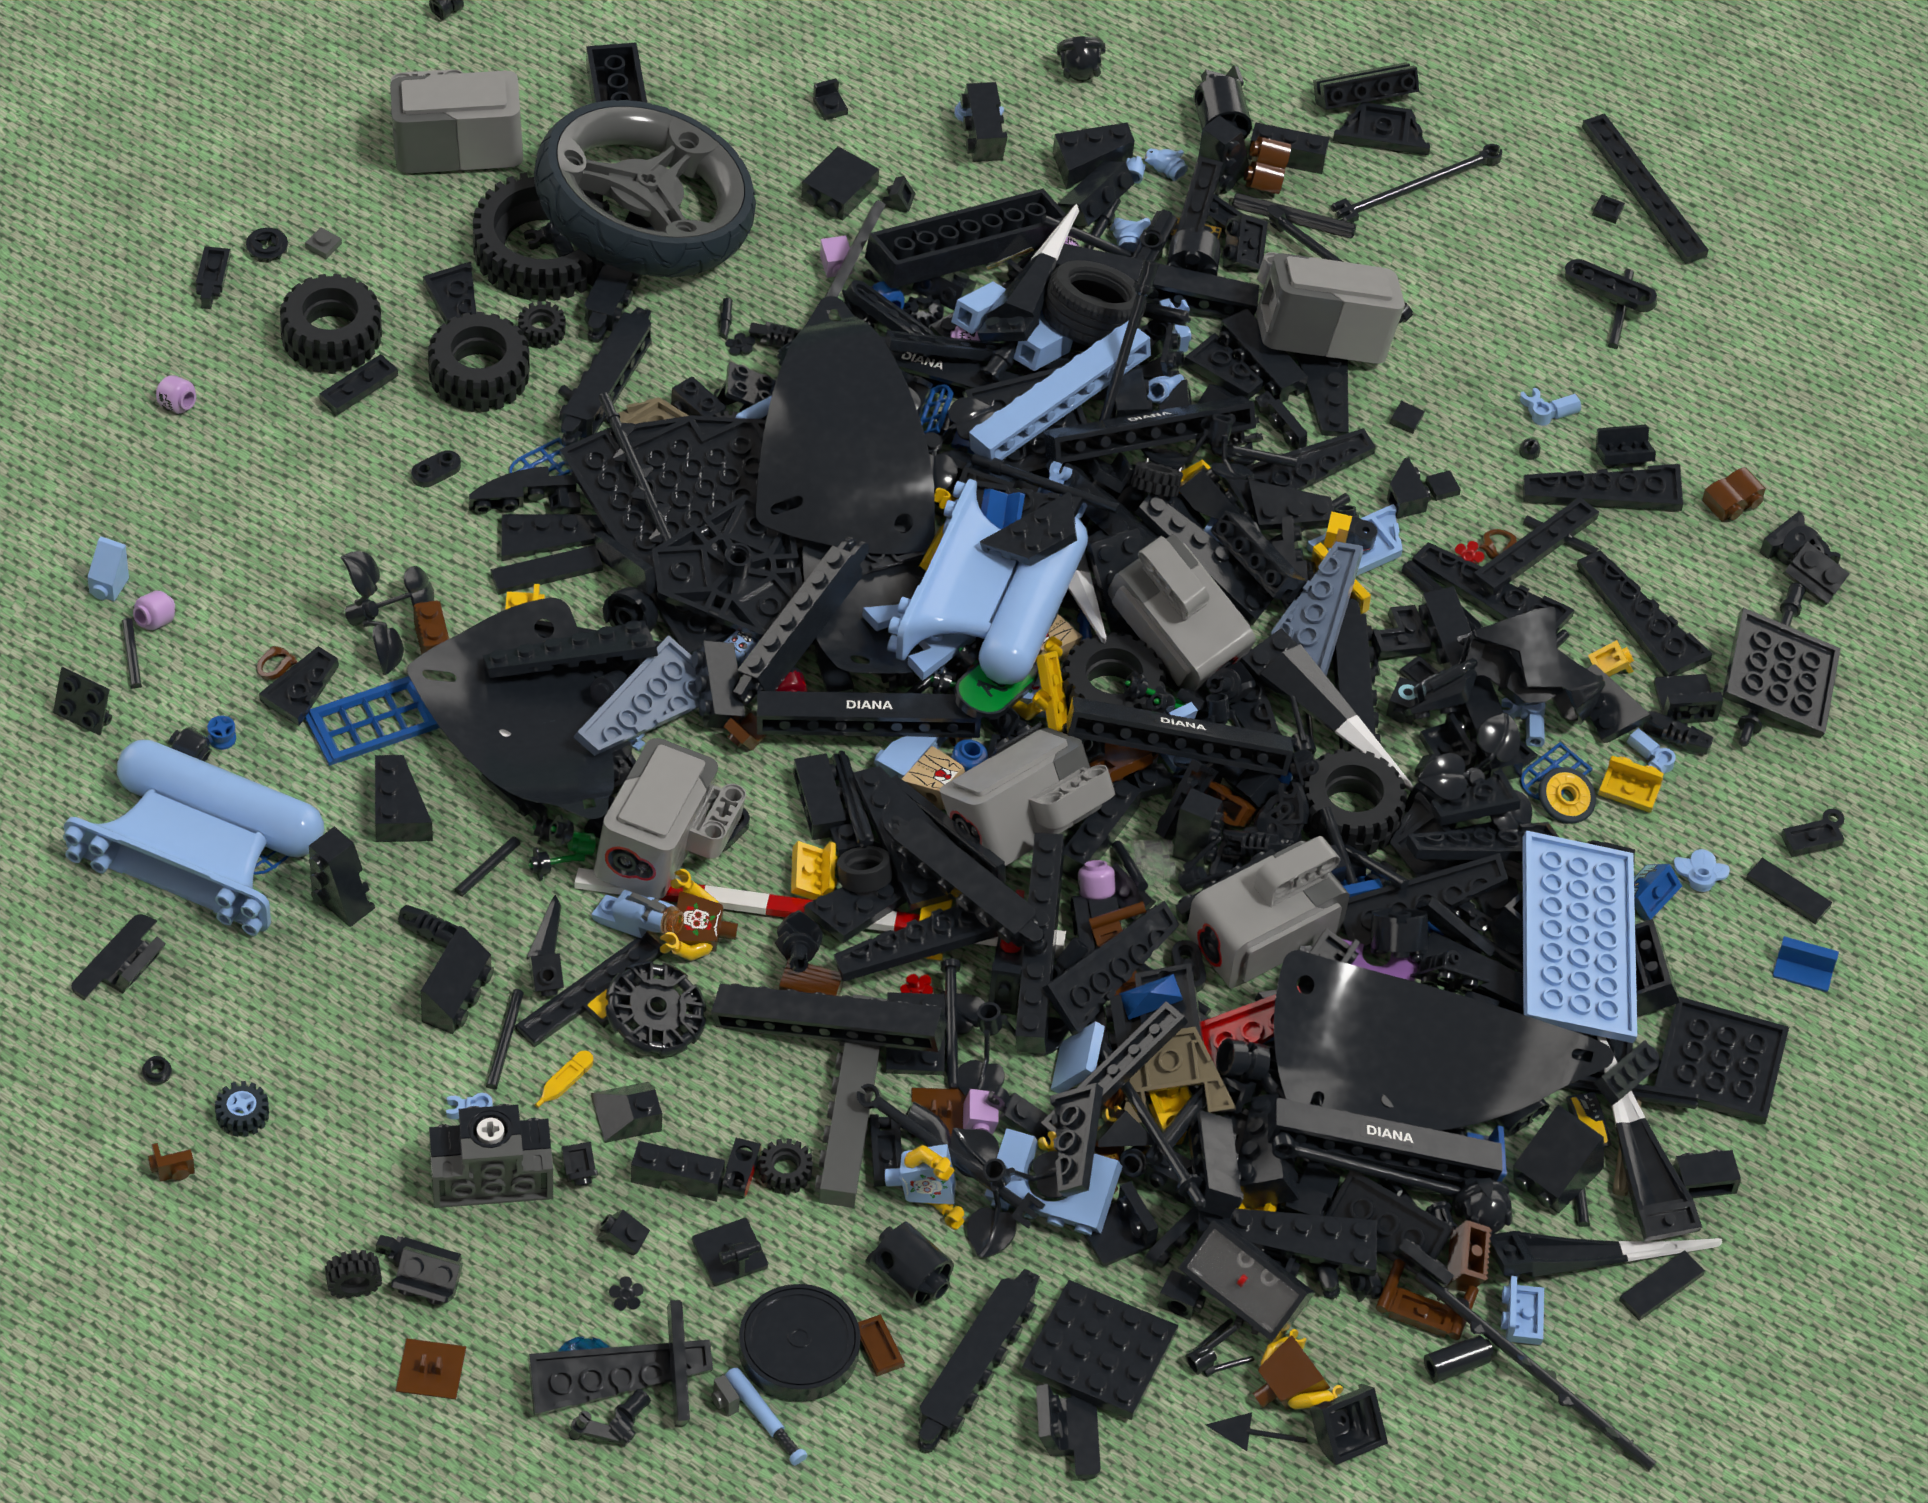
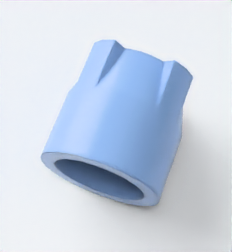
[1126,156,1146,184]

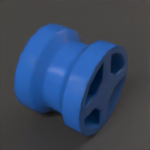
[207,715,236,750]

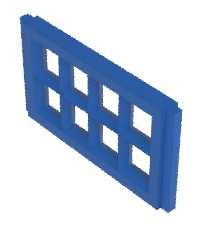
[305,676,440,766]

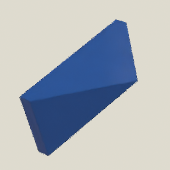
[1119,974,1183,1019]

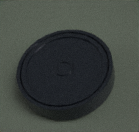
[738,1284,860,1401]

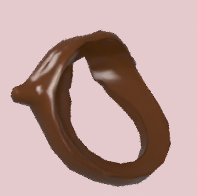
[1479,529,1517,559]
[257,646,297,680]

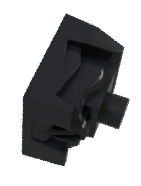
[1309,1384,1388,1465]

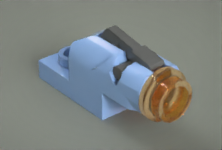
[592,890,684,938]

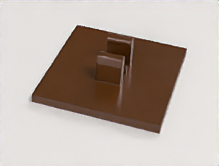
[911,1088,966,1138]
[396,1338,467,1400]

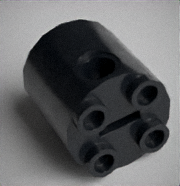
[1193,74,1252,140]
[865,1221,954,1307]

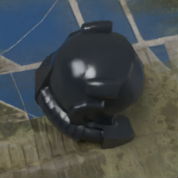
[1056,36,1106,81]
[1452,1178,1513,1234]

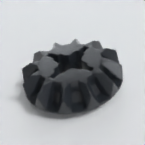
[246,228,288,262]
[903,294,944,328]

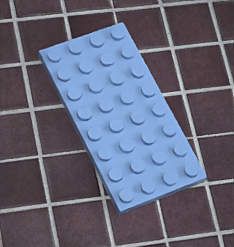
[1523,831,1637,1043]

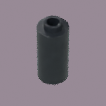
[1424,1335,1494,1383]

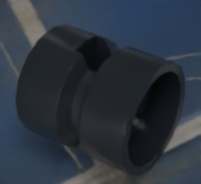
[1216,1038,1270,1081]

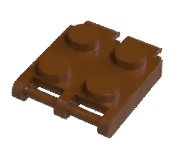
[1089,743,1158,782]

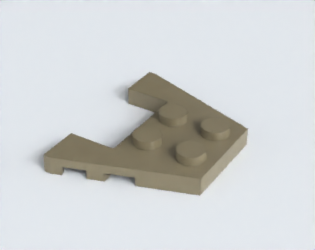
[1124,1027,1236,1124]

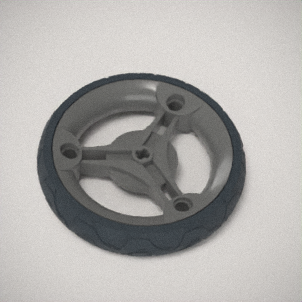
[534,100,756,277]

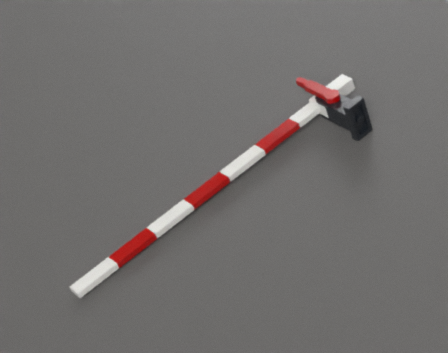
[574,868,1066,1015]

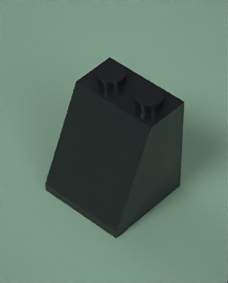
[1513,1105,1604,1214]

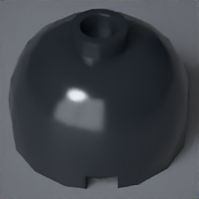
[602,586,658,632]

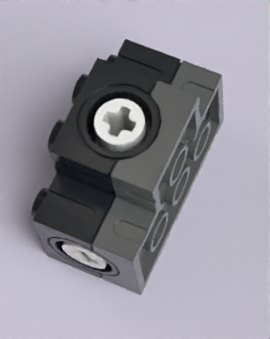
[429,1104,553,1208]

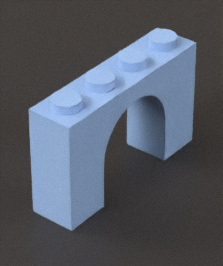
[951,282,1073,371]
[985,1128,1122,1236]

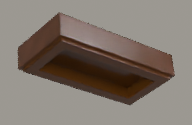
[858,1314,905,1376]

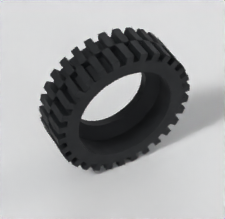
[473,172,613,301]

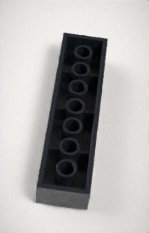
[864,188,1067,289]

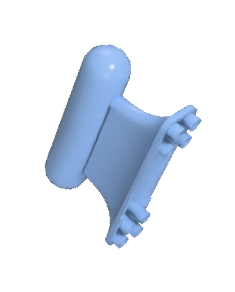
[887,479,1088,684]
[63,739,324,936]

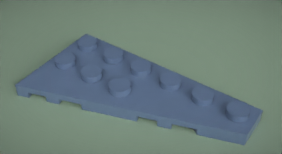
[1271,541,1363,676]
[574,635,700,756]

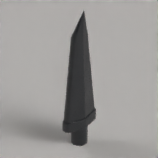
[527,895,561,960]

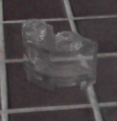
[1130,839,1176,889]

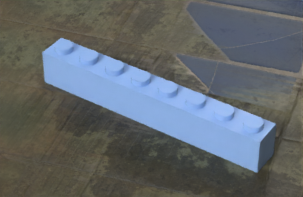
[969,321,1151,460]

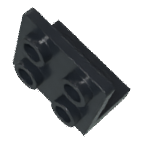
[1653,674,1723,723]
[1083,1181,1159,1266]

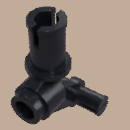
[569,1389,651,1446]

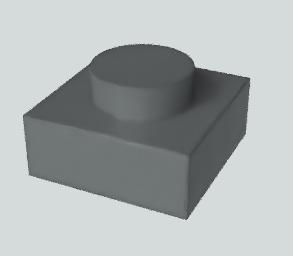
[305,227,342,259]
[711,1374,740,1417]

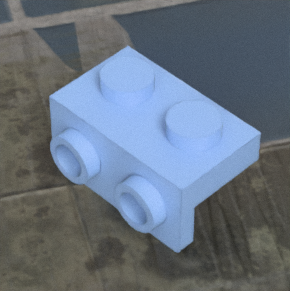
[1501,1276,1544,1345]

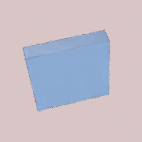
[1051,1021,1105,1093]

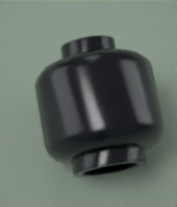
[168,727,212,762]

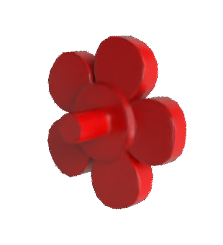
[1455,541,1484,564]
[900,974,933,994]

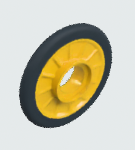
[1538,767,1596,824]

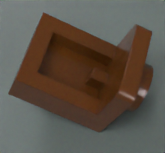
[724,713,766,750]
[148,1143,195,1182]

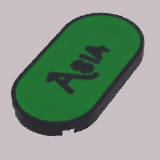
[954,662,1038,720]

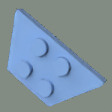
[1307,504,1402,576]

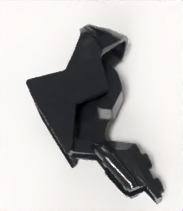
[1403,607,1606,725]

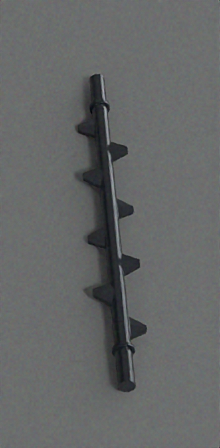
[598,392,700,616]
[1415,1270,1657,1471]

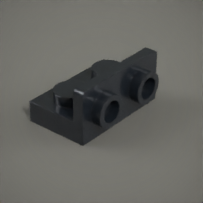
[1222,213,1268,272]
[391,1246,463,1305]

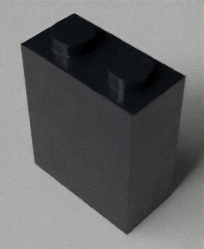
[801,146,880,221]

